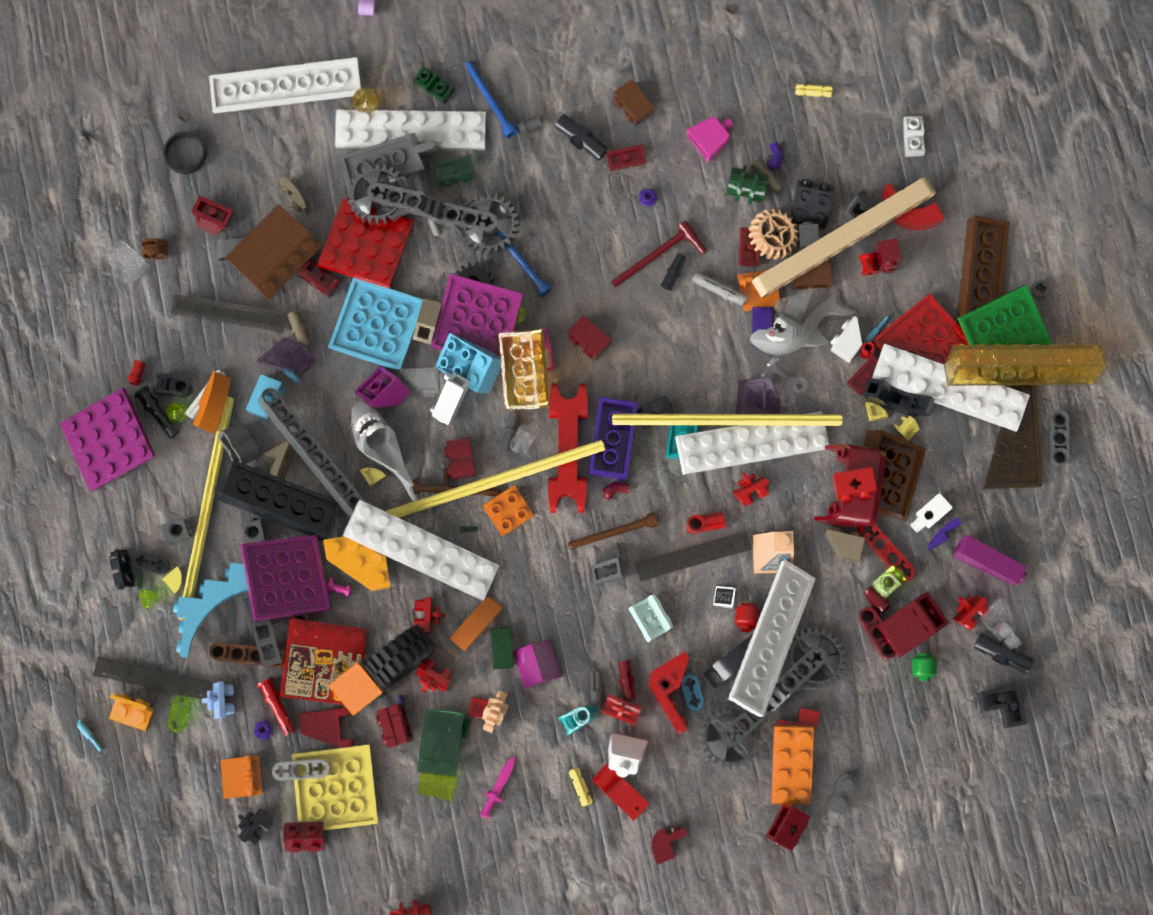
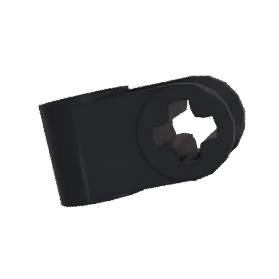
[153,373,192,398]

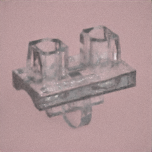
[510,422,540,454]

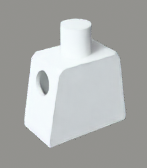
[910,493,953,533]
[608,733,648,777]

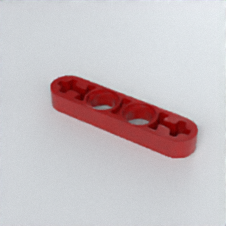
[858,524,915,582]

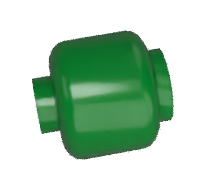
[912,653,937,681]

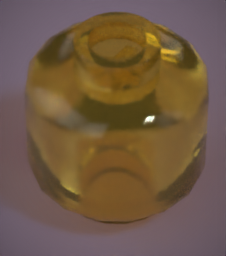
[352,88,380,113]

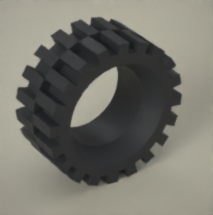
[364,624,437,690]

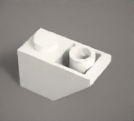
[831,316,862,363]

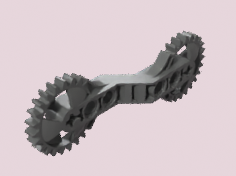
[347,164,520,255]
[697,627,847,771]

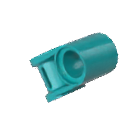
[558,704,598,736]

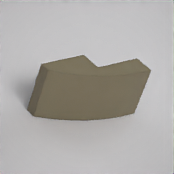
[279,176,308,214]

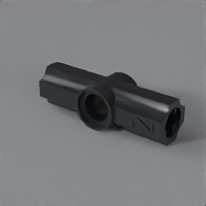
[555,114,608,161]
[973,633,1034,674]

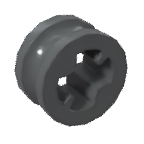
[1031,280,1050,299]

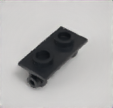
[109,549,135,590]

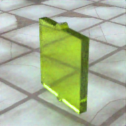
[417,762,458,801]

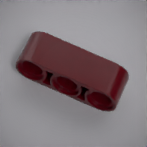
[858,607,896,660]

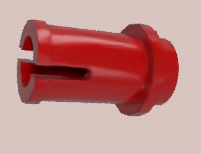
[859,342,875,359]
[127,360,146,386]

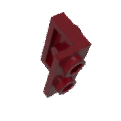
[283,821,325,853]

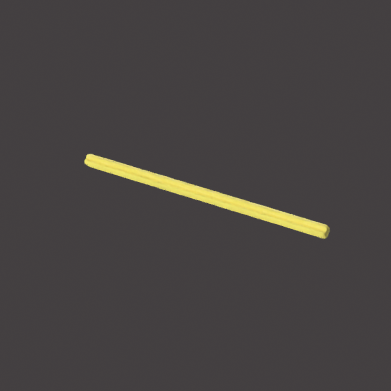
[179,396,234,621]
[612,414,843,426]
[385,440,605,518]

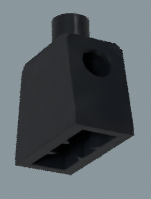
[636,396,675,430]

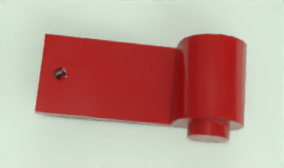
[591,762,650,821]

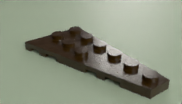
[983,373,1042,489]

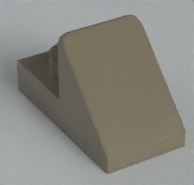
[263,441,295,479]

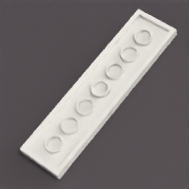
[209,57,362,113]
[335,110,486,150]
[872,344,1030,432]
[675,411,829,475]
[342,500,499,601]
[728,560,816,717]

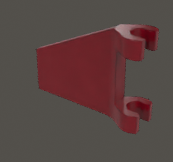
[298,708,355,748]

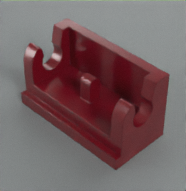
[297,259,342,298]

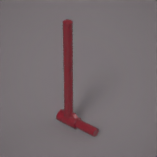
[611,220,707,288]

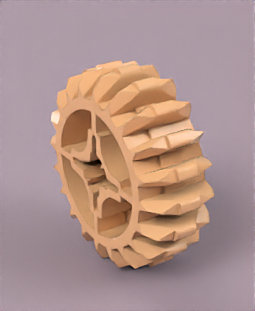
[749,209,799,260]

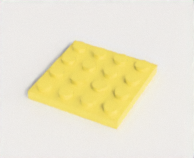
[291,745,379,830]

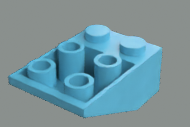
[435,333,505,393]

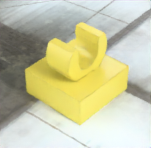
[894,416,920,441]

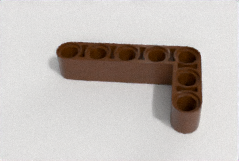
[209,614,311,669]

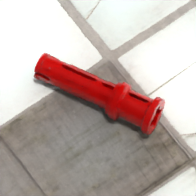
[257,677,296,736]

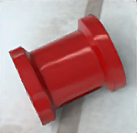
[858,253,879,276]

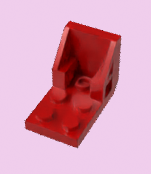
[648,651,689,736]

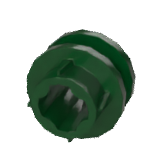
[726,165,769,205]

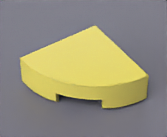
[865,402,889,422]
[360,468,387,487]
[163,567,182,594]

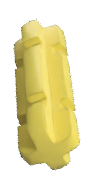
[796,84,833,97]
[569,768,593,806]

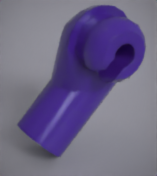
[767,142,784,170]

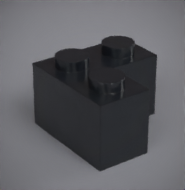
[977,685,1027,729]

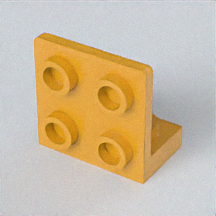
[109,692,155,731]

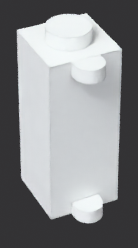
[430,372,471,425]

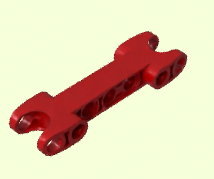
[548,383,588,513]

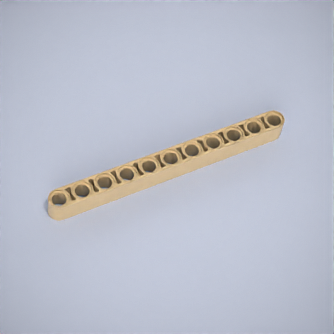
[752,177,936,298]

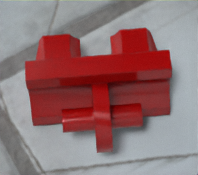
[732,472,769,506]
[953,595,990,630]
[414,597,445,634]
[415,658,452,693]
[602,695,642,726]

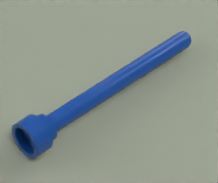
[465,61,519,139]
[496,230,552,297]

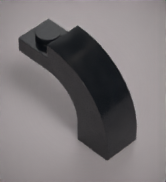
[863,378,935,417]
[703,634,753,689]

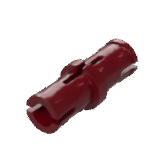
[618,660,636,701]

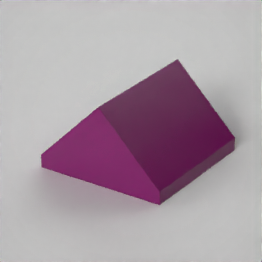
[513,640,562,689]

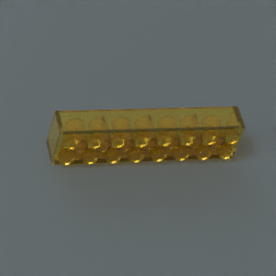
[944,343,1107,386]

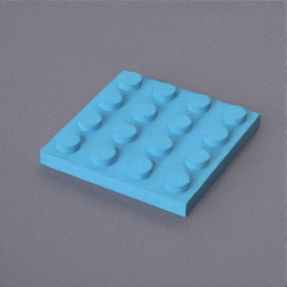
[328,278,423,372]

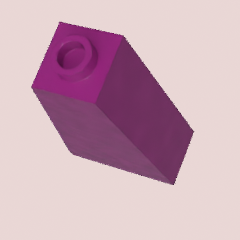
[952,534,1027,586]

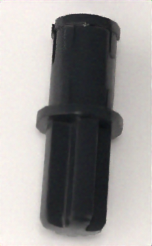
[660,254,686,291]

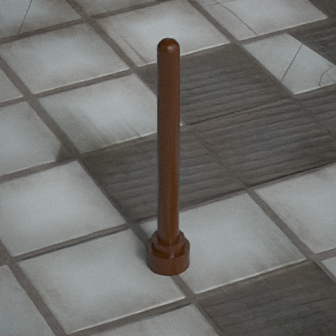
[411,479,501,496]
[568,512,658,549]

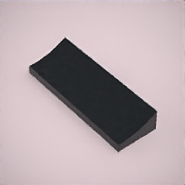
[218,460,340,541]

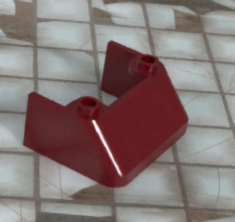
[814,444,886,527]

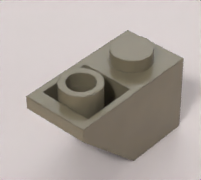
[412,298,442,344]
[824,527,865,563]

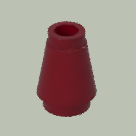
[863,586,891,615]

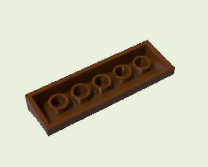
[956,215,1010,329]

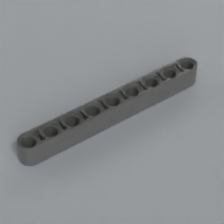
[258,388,366,518]

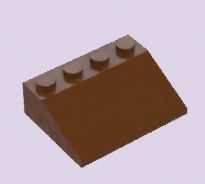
[225,204,322,299]
[863,430,926,521]

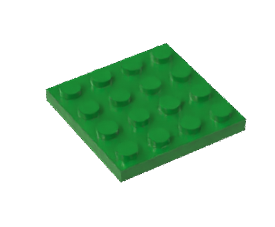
[957,285,1056,383]

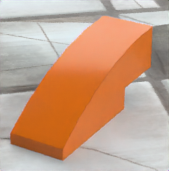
[193,370,231,434]
[450,596,503,652]

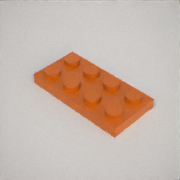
[771,725,814,805]

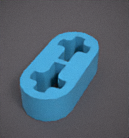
[681,674,704,711]

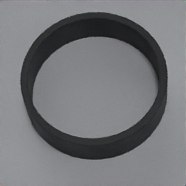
[164,132,207,174]

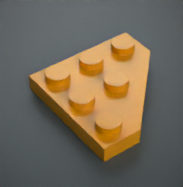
[323,537,391,591]

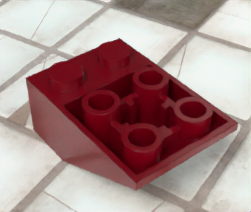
[877,591,949,658]

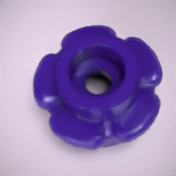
[639,188,658,206]
[254,721,273,740]

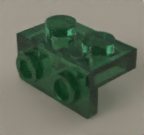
[434,155,476,187]

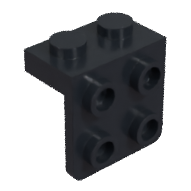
[790,179,834,228]

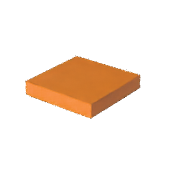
[328,661,384,716]

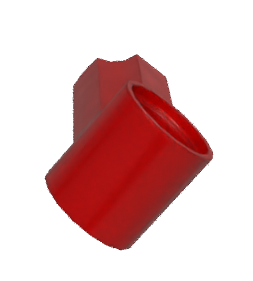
[686,511,726,535]

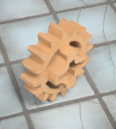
[482,690,509,733]

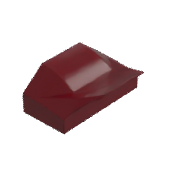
[191,195,234,235]

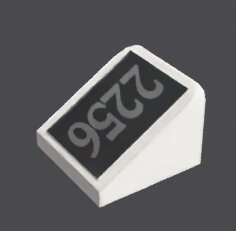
[713,586,736,608]

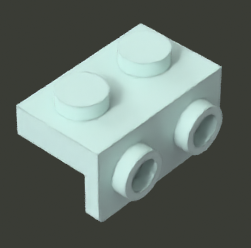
[629,594,673,642]

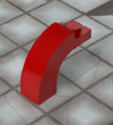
[882,183,944,231]

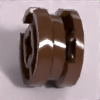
[141,238,169,260]

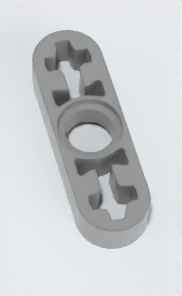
[272,760,330,781]

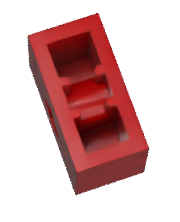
[832,467,877,502]

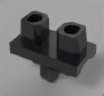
[237,808,273,846]

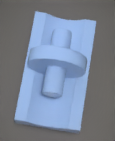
[202,681,235,719]

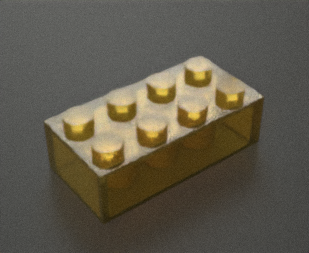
[498,329,550,410]

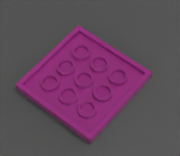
[431,273,524,367]
[60,388,156,491]
[240,535,330,621]

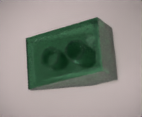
[417,709,464,777]

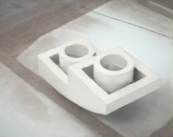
[903,116,925,157]

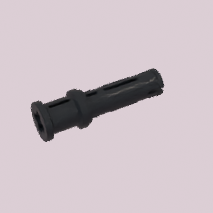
[134,385,180,439]

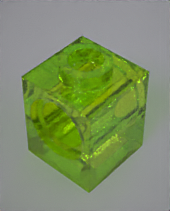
[872,566,906,599]

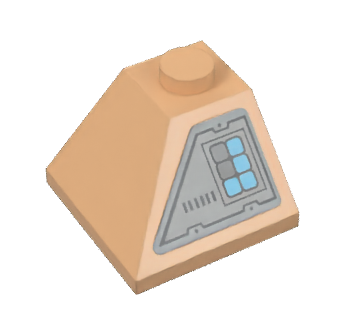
[753,531,794,574]

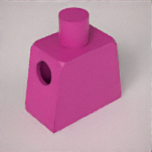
[687,116,734,162]

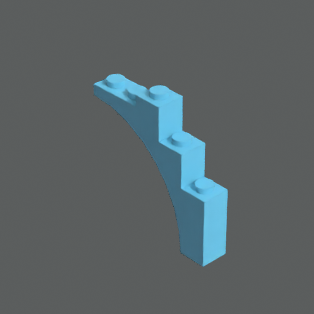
[173,563,248,658]

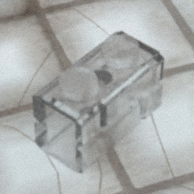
[106,239,151,283]

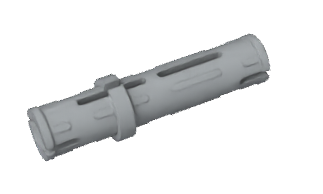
[692,271,748,307]

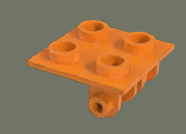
[737,270,781,311]
[482,485,534,537]
[220,755,263,799]

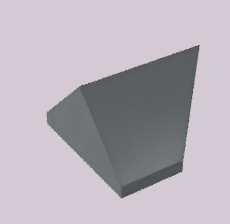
[843,189,871,222]
[591,542,624,585]

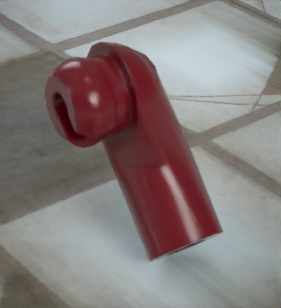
[602,482,630,500]

